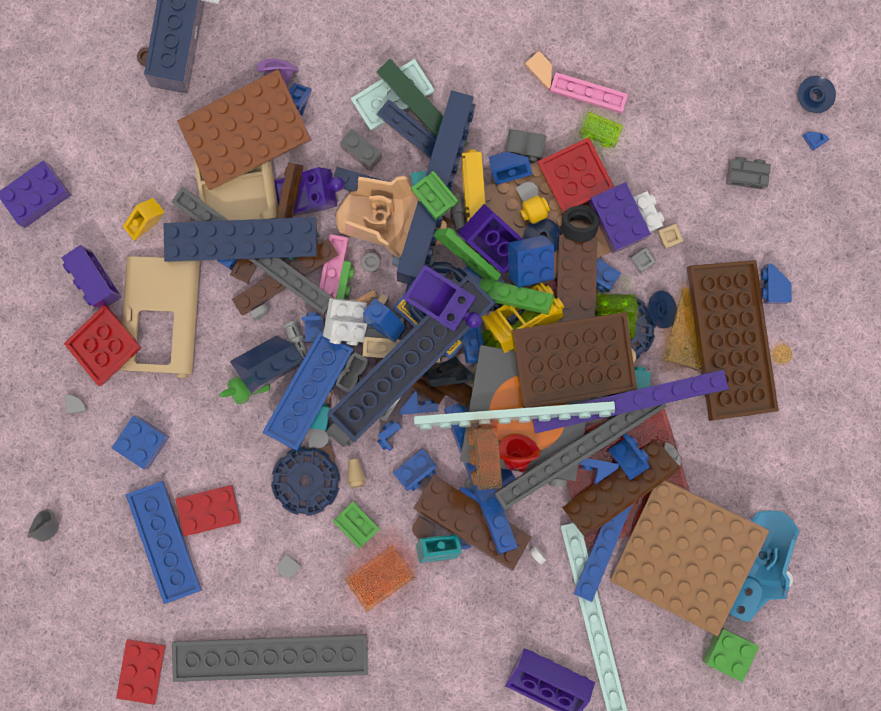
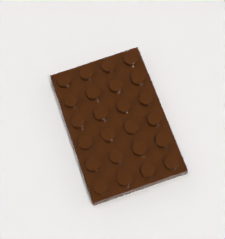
[511,312,637,408]

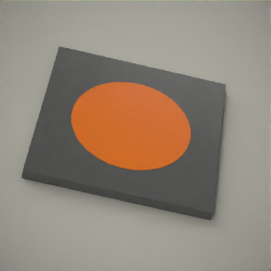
[460,345,590,481]

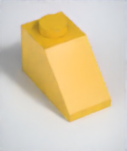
[123,198,165,241]

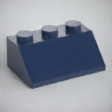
[230,335,304,394]

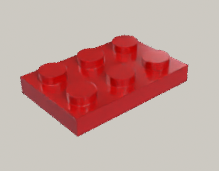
[175,485,241,536]
[116,639,166,705]

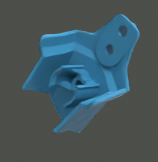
[729,511,800,622]

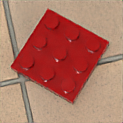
[537,137,614,214]
[64,305,142,386]

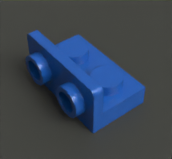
[596,258,621,293]
[608,433,650,480]
[393,449,437,491]

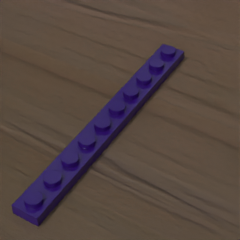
[532,370,728,434]

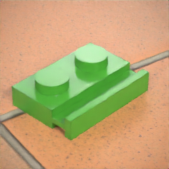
[411,171,458,220]
[333,501,380,549]

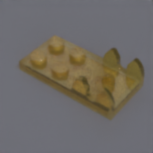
[661,287,701,372]

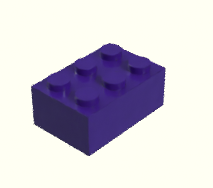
[0,160,71,228]
[588,182,651,254]
[458,204,524,274]
[61,245,122,309]

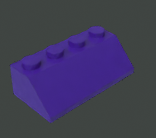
[505,648,595,711]

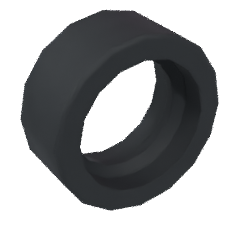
[561,206,599,242]

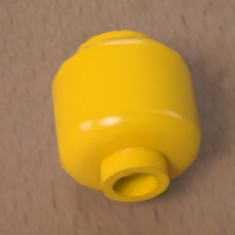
[520,195,550,224]

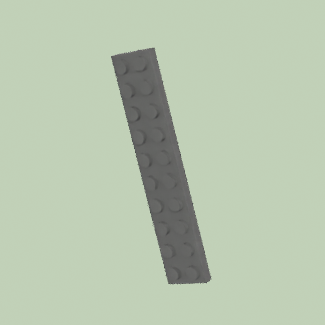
[172,634,368,682]

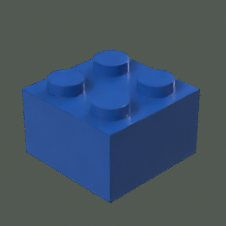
[508,235,554,288]
[112,416,170,469]

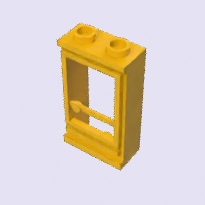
[461,149,485,223]
[482,282,564,353]

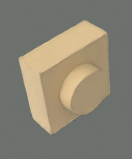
[657,224,683,249]

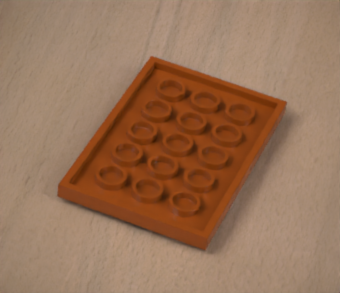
[177,69,312,190]

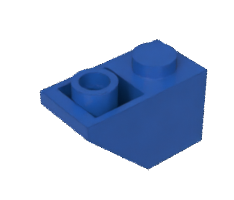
[760,264,792,304]

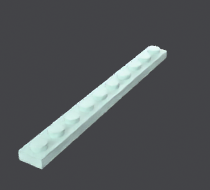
[414,401,615,430]
[560,522,627,711]

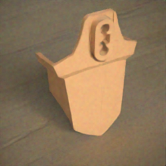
[336,176,447,258]

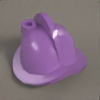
[257,59,299,87]

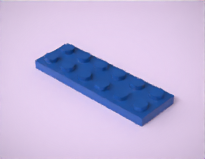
[262,332,354,451]
[125,481,202,604]

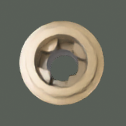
[347,459,366,488]

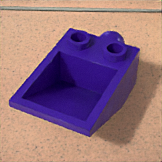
[274,167,344,216]
[403,265,482,332]

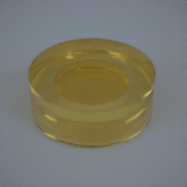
[772,345,792,364]

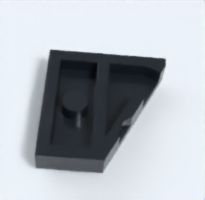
[423,357,474,387]

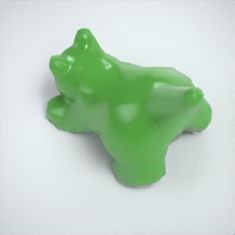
[219,377,270,405]

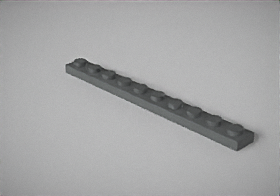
[171,187,333,315]
[493,404,667,510]

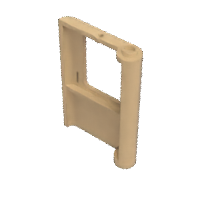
[193,157,278,220]
[119,256,200,378]

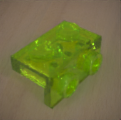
[579,112,624,148]

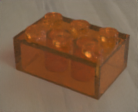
[467,424,502,490]
[344,544,415,612]

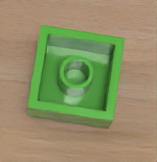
[702,627,759,682]

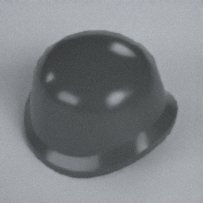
[27,509,59,542]

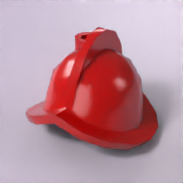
[497,434,541,473]

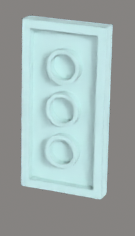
[351,59,435,132]

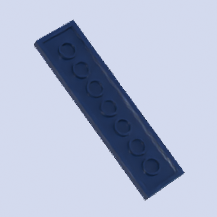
[163,217,318,262]

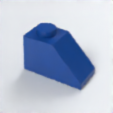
[488,151,533,185]
[363,298,406,343]

